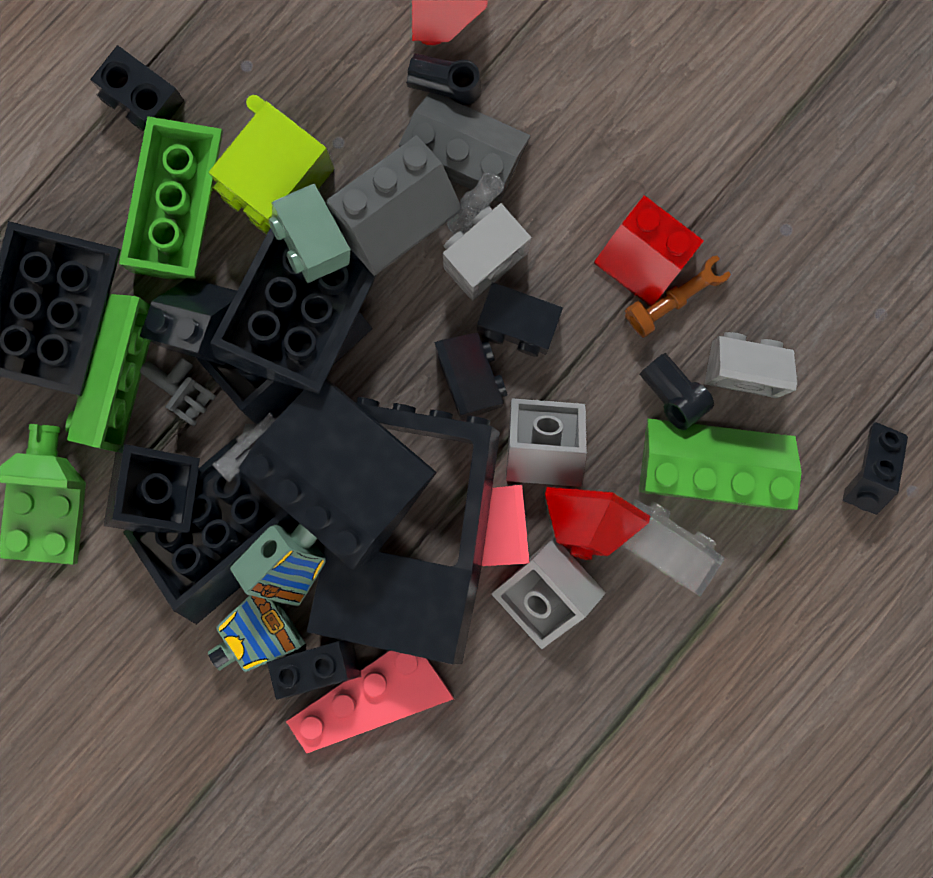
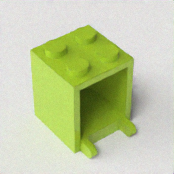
[208,95,334,234]

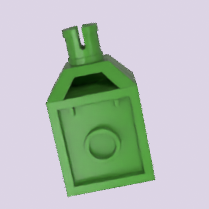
[0,424,86,565]

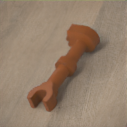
[625,255,731,338]

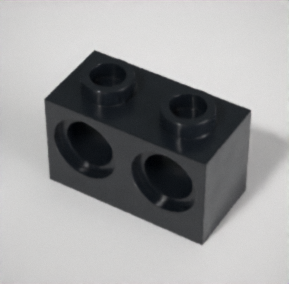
[90,45,184,131]
[267,641,362,700]

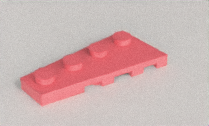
[286,650,454,753]

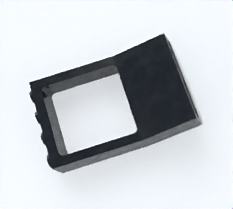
[307,397,500,665]

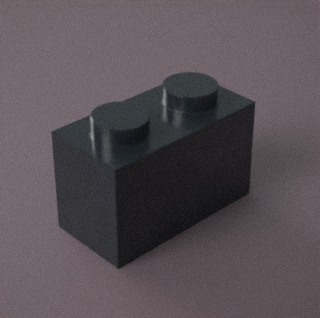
[477,282,563,357]

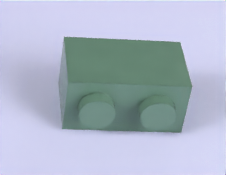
[269,184,351,283]

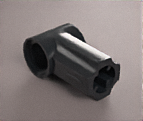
[406,53,481,105]
[639,353,714,430]

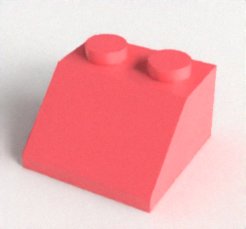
[482,485,529,566]

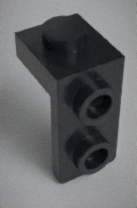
[842,422,908,515]

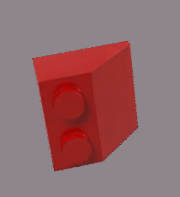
[594,195,704,307]

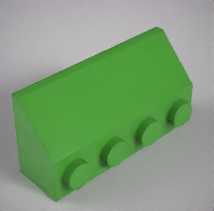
[119,116,223,279]
[66,294,150,452]
[639,418,802,510]

